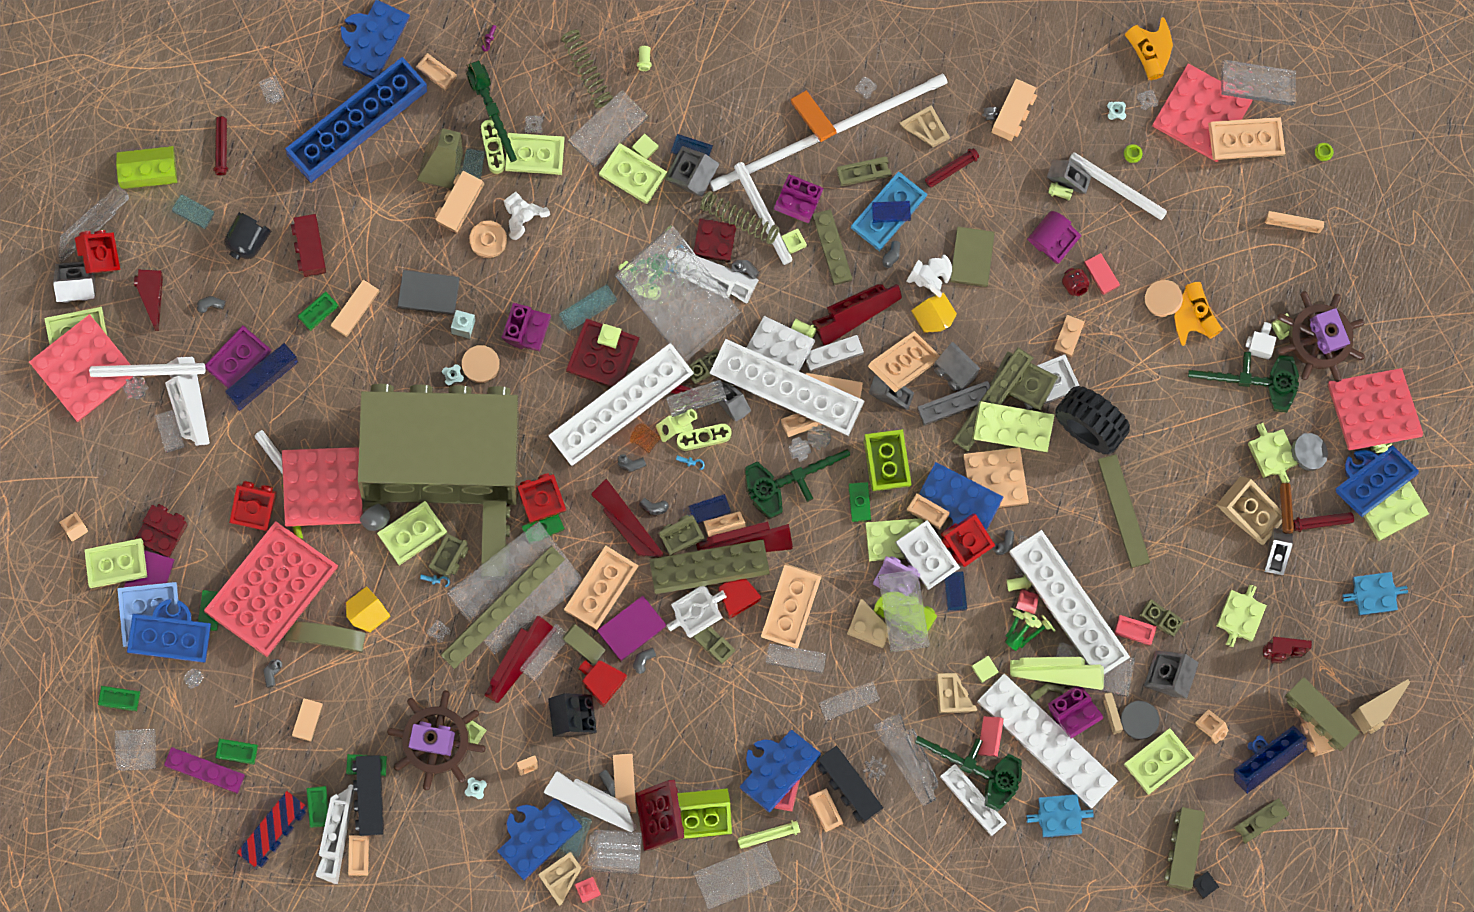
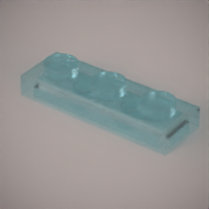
[559,284,617,331]

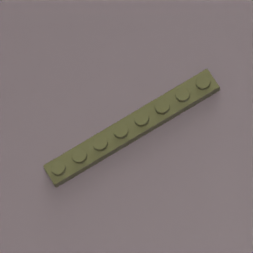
[440,545,565,669]

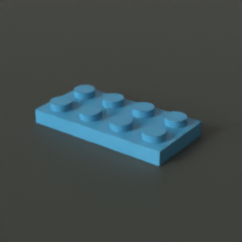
[851,171,928,251]

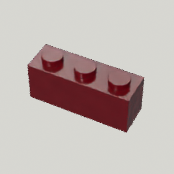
[291,214,326,277]

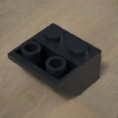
[548,693,597,737]

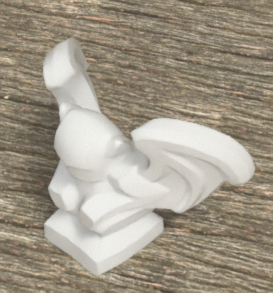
[504,192,550,240]
[907,255,952,298]

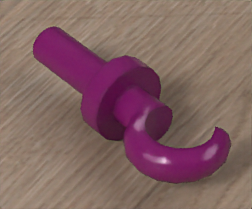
[481,25,497,52]

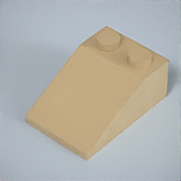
[1216,476,1282,545]
[1351,679,1410,734]

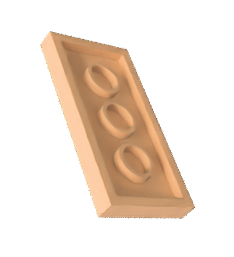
[1208,117,1285,160]
[868,331,940,392]
[564,546,638,631]
[761,563,822,649]

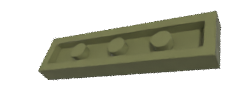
[812,209,852,286]

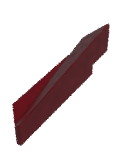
[812,284,902,346]
[591,479,663,558]
[696,521,793,552]
[484,615,556,703]

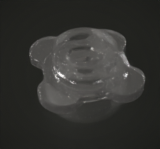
[855,77,877,99]
[1137,90,1158,110]
[524,115,543,134]
[427,620,451,643]
[184,669,204,689]

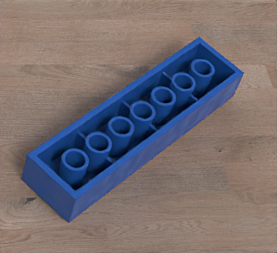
[285,57,427,183]

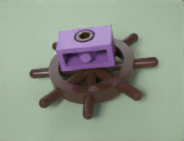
[1277,291,1365,382]
[387,690,486,791]

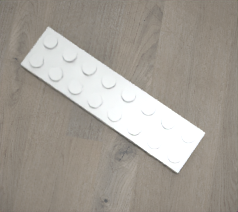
[710,339,864,436]
[548,343,694,466]
[1009,530,1130,675]
[977,674,1118,809]

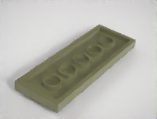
[649,540,770,594]

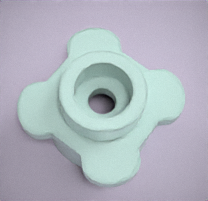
[1107,102,1126,120]
[442,364,464,386]
[465,777,487,799]

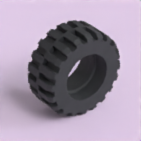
[1055,386,1130,455]

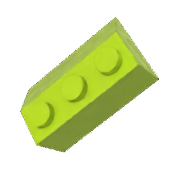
[116,146,178,189]
[677,788,732,839]

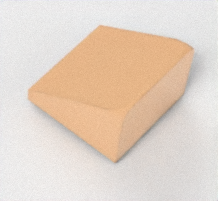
[59,512,88,541]

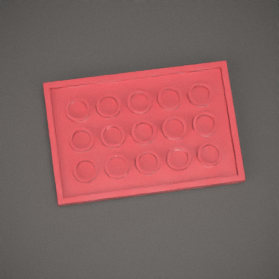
[204,521,338,657]

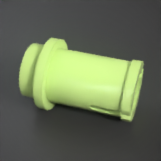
[637,46,652,71]
[1048,182,1073,201]
[791,319,817,338]
[1006,575,1031,592]

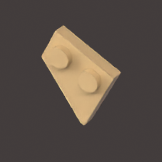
[900,105,950,148]
[847,599,890,648]
[936,673,977,713]
[538,852,581,906]

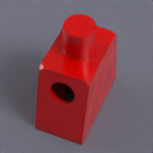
[718,579,762,619]
[578,660,627,707]

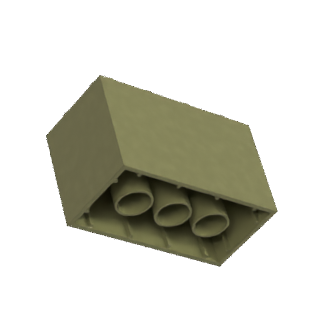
[358,384,519,505]

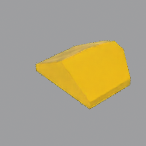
[911,293,957,333]
[346,586,391,633]

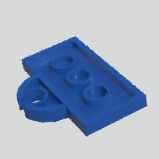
[341,0,410,79]
[1336,445,1419,517]
[919,462,1004,531]
[127,599,211,663]
[740,730,821,813]
[497,798,582,880]

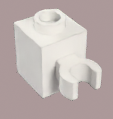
[1245,322,1276,360]

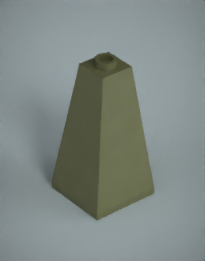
[417,128,463,189]

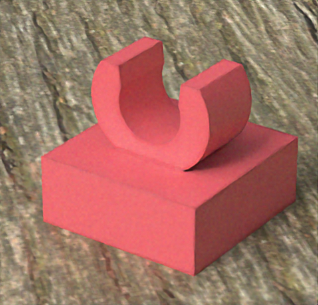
[575,877,601,903]

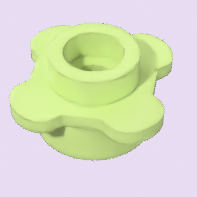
[1371,443,1392,453]

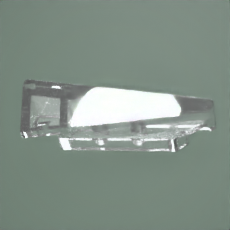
[58,185,129,262]
[874,714,938,806]

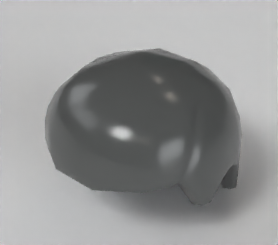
[360,504,390,531]

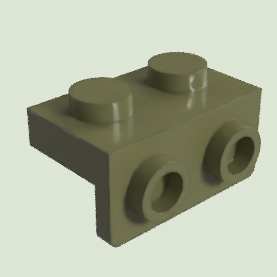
[659,515,705,556]
[429,533,469,579]

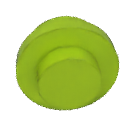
[1315,143,1334,161]
[1124,144,1143,163]

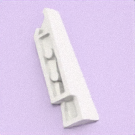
[667,247,759,304]
[316,785,354,884]

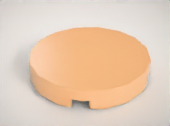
[469,221,507,258]
[1145,280,1183,317]
[462,345,500,383]

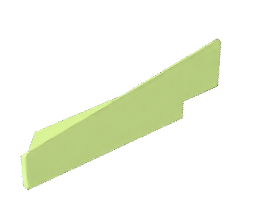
[1010,657,1104,690]

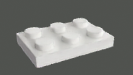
[747,316,815,371]
[1024,354,1079,410]
[895,520,960,590]

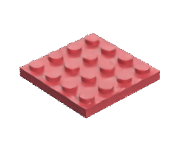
[1152,63,1253,162]
[29,314,136,422]
[1328,368,1423,450]
[282,447,363,526]

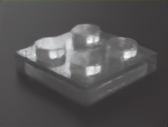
[115,729,156,771]

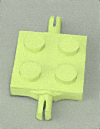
[1248,423,1298,483]
[1216,585,1267,647]

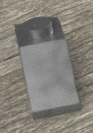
[1047,160,1091,194]
[868,376,914,410]
[711,381,751,421]
[1265,528,1293,576]

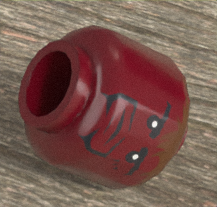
[1062,268,1090,296]

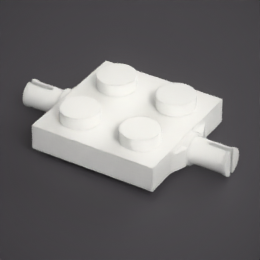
[667,586,726,638]

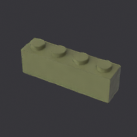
[481,500,510,580]
[1285,677,1360,752]
[1164,807,1205,891]

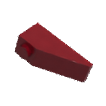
[134,269,163,331]

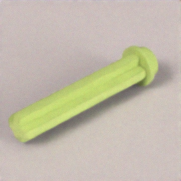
[738,820,800,848]

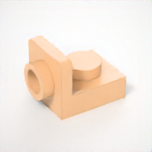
[1196,709,1228,744]

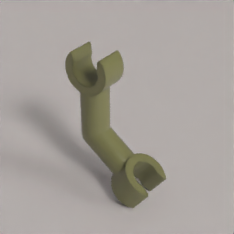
[1030,682,1072,702]

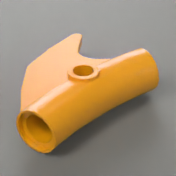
[1125,17,1173,80]
[1174,282,1223,346]

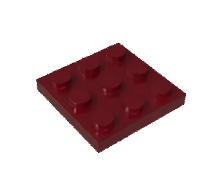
[566,318,640,388]
[635,780,685,851]

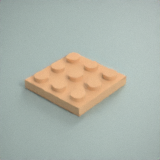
[963,447,1029,508]

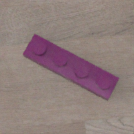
[164,747,245,794]

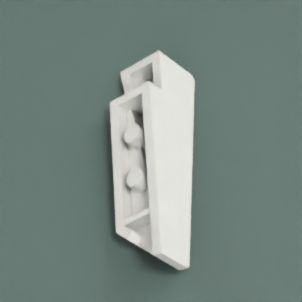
[165,357,210,446]
[544,771,637,832]

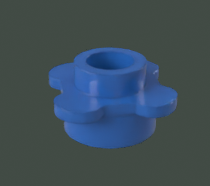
[1247,735,1270,756]

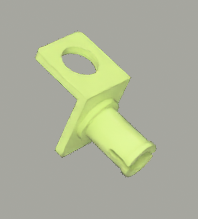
[656,409,697,442]

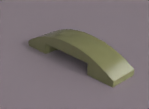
[285,621,366,652]

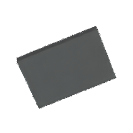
[398,270,460,315]

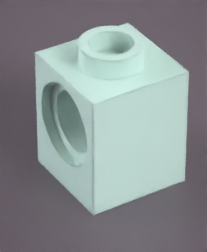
[451,310,475,339]

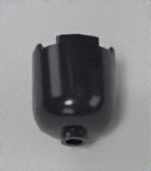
[224,212,272,260]

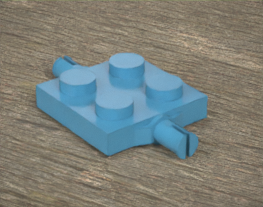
[1342,572,1408,616]
[1026,794,1094,837]

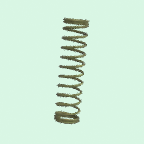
[561,29,613,108]
[700,191,779,245]

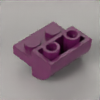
[774,174,824,224]
[1027,211,1082,264]
[502,303,551,352]
[1048,686,1103,739]

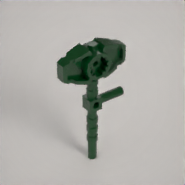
[465,60,517,162]
[1188,352,1299,413]
[744,449,850,519]
[914,736,1022,812]

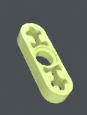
[481,120,505,174]
[677,424,731,451]

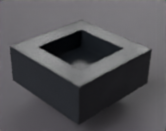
[1193,871,1219,899]

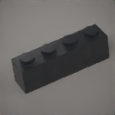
[817,745,884,825]
[352,755,384,836]

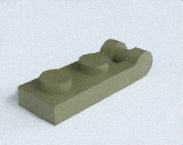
[836,157,892,187]
[1234,798,1290,844]

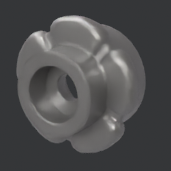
[982,107,999,120]

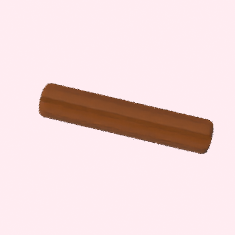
[1280,483,1294,534]

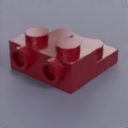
[134,504,188,558]
[1263,636,1312,663]

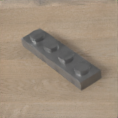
[917,381,990,426]

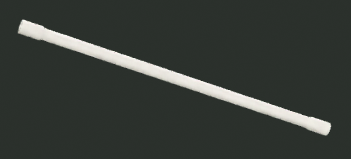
[709,73,947,192]

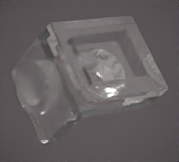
[258,75,285,104]

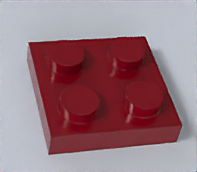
[693,218,736,262]

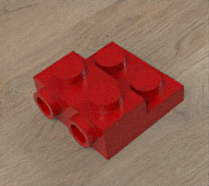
[75,230,121,274]
[517,473,566,523]
[229,481,277,531]
[940,513,996,567]

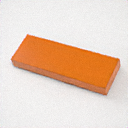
[791,90,837,142]

